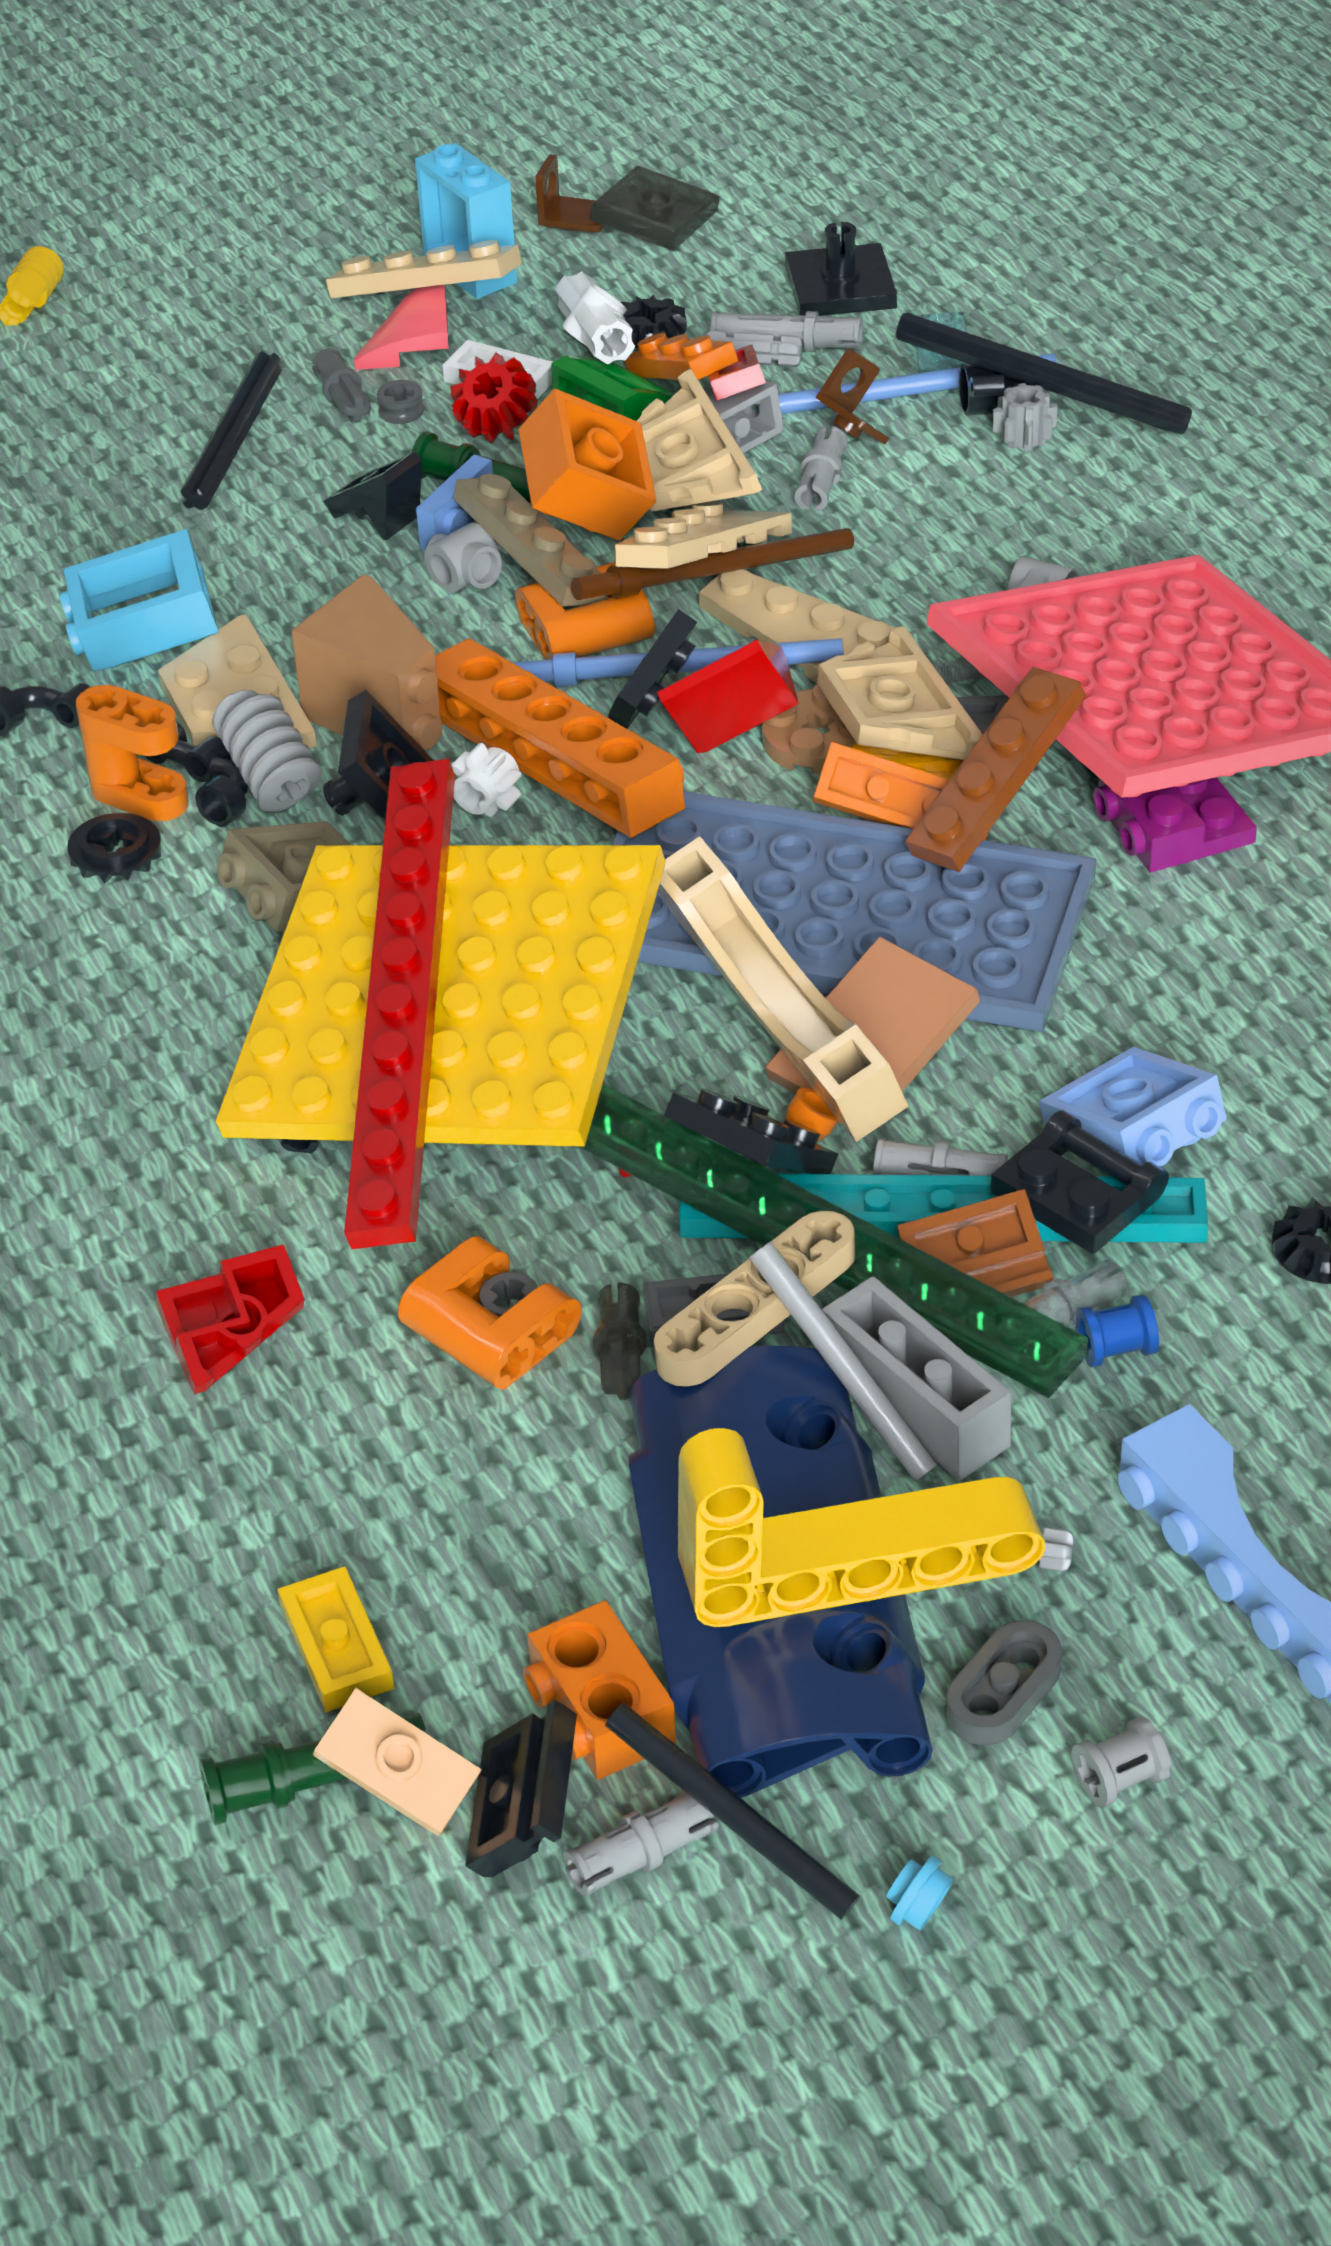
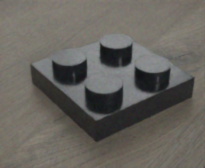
[664,1088,839,1174]

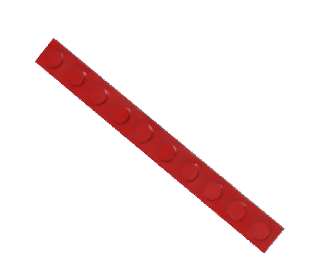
[344,759,455,1250]

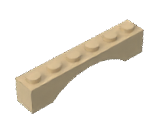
[659,836,909,1142]

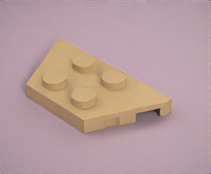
[636,369,762,512]
[157,614,317,748]
[817,626,983,760]

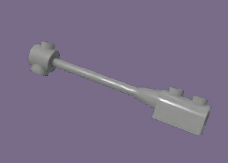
[424,380,784,594]

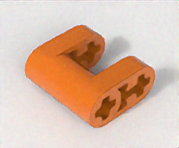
[515,562,655,660]
[76,685,189,821]
[398,1236,582,1390]

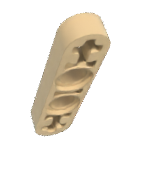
[654,1211,855,1387]

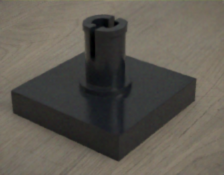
[785,222,897,316]
[323,690,434,821]

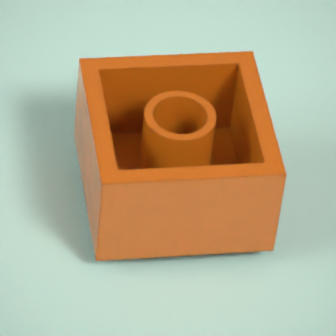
[518,388,657,541]

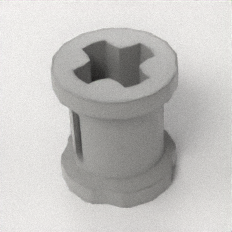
[1071,1716,1171,1808]

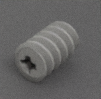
[212,690,322,813]

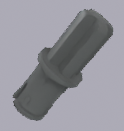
[312,348,371,423]

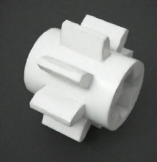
[452,743,522,817]

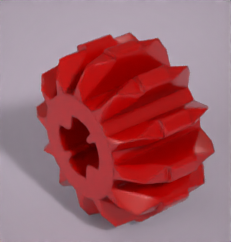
[450,352,538,443]

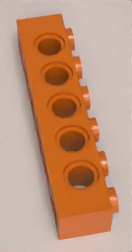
[435,638,686,838]

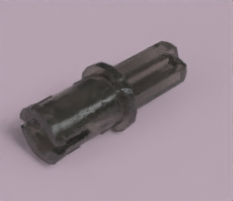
[593,1282,647,1400]

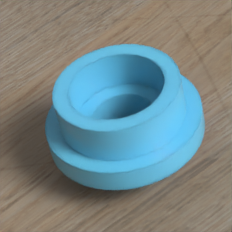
[886,1855,955,1931]

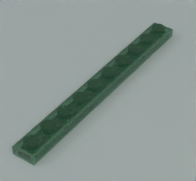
[579,1084,1088,1398]

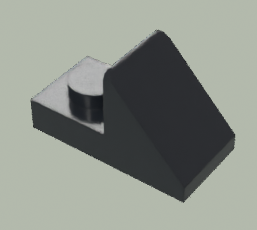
[323,451,421,540]

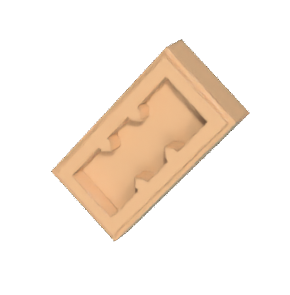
[313,1688,482,1836]

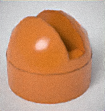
[785,1088,838,1142]

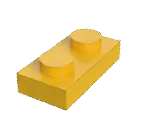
[277,1566,395,1712]

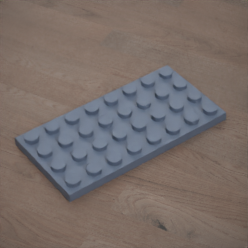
[611,791,1096,1032]

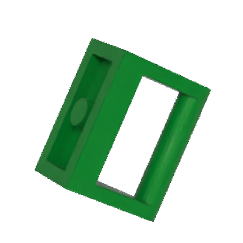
[551,355,675,421]

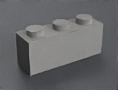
[822,1276,1011,1481]

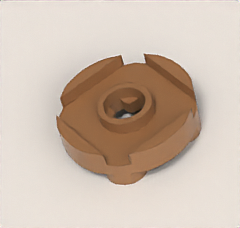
[762,684,857,774]

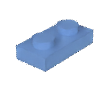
[416,454,493,551]

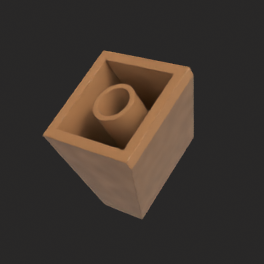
[292,574,442,750]

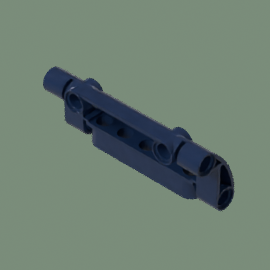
[629,1346,933,1798]

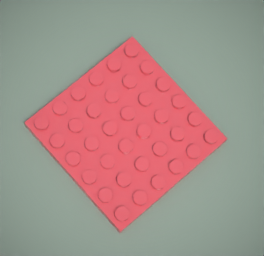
[926,555,1331,798]

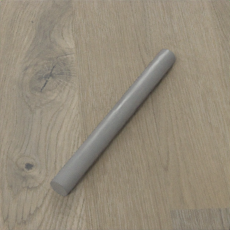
[749,1241,937,1481]

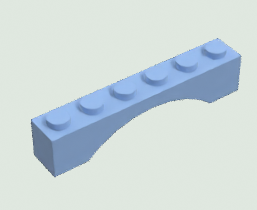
[1118,1404,1331,1703]

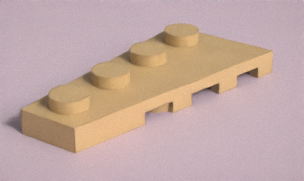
[615,501,792,569]
[699,569,912,683]

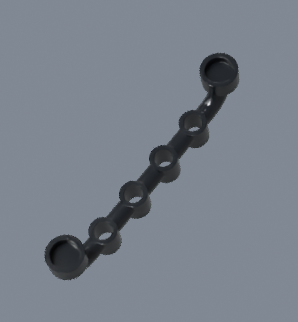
[0,683,248,827]

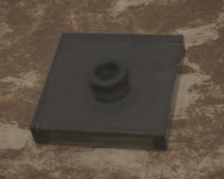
[590,165,720,251]

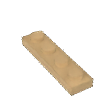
[326,240,522,298]

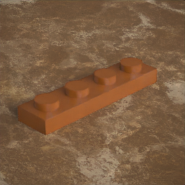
[905,667,1086,872]

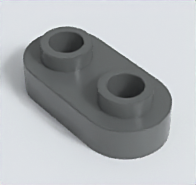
[946,1620,1062,1745]

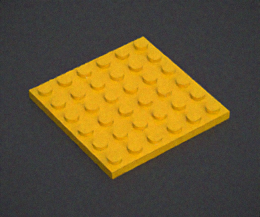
[215,845,666,1147]

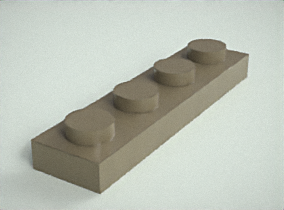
[453,474,609,606]

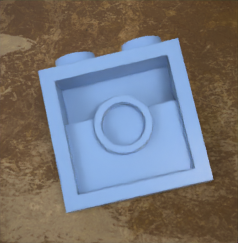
[1038,1047,1227,1167]

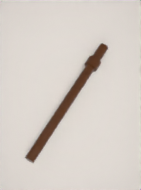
[571,528,854,600]

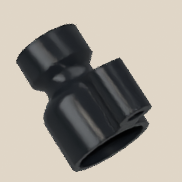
[959,363,1033,416]

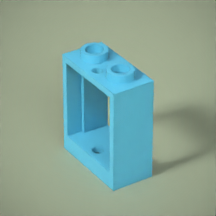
[415,143,517,299]
[59,529,219,671]

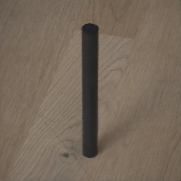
[605,1703,860,1920]

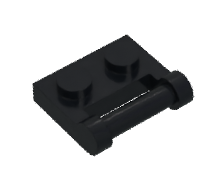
[991,1110,1169,1255]

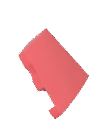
[354,285,449,370]

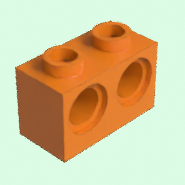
[523,1600,676,1780]

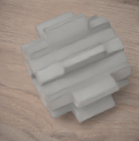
[992,383,1057,451]

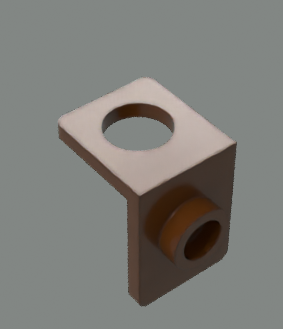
[536,154,613,233]
[816,349,889,444]

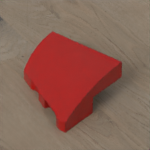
[156,1244,305,1394]

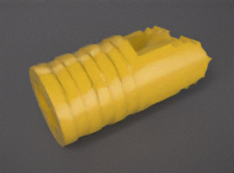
[0,246,64,326]

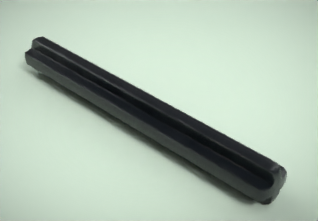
[180,351,282,510]

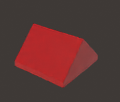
[657,639,799,753]

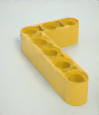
[678,1428,1046,1627]

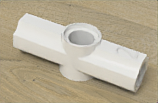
[555,271,635,365]

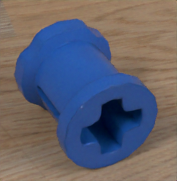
[1075,1294,1159,1368]

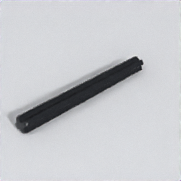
[895,312,1192,434]

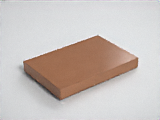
[765,937,980,1094]

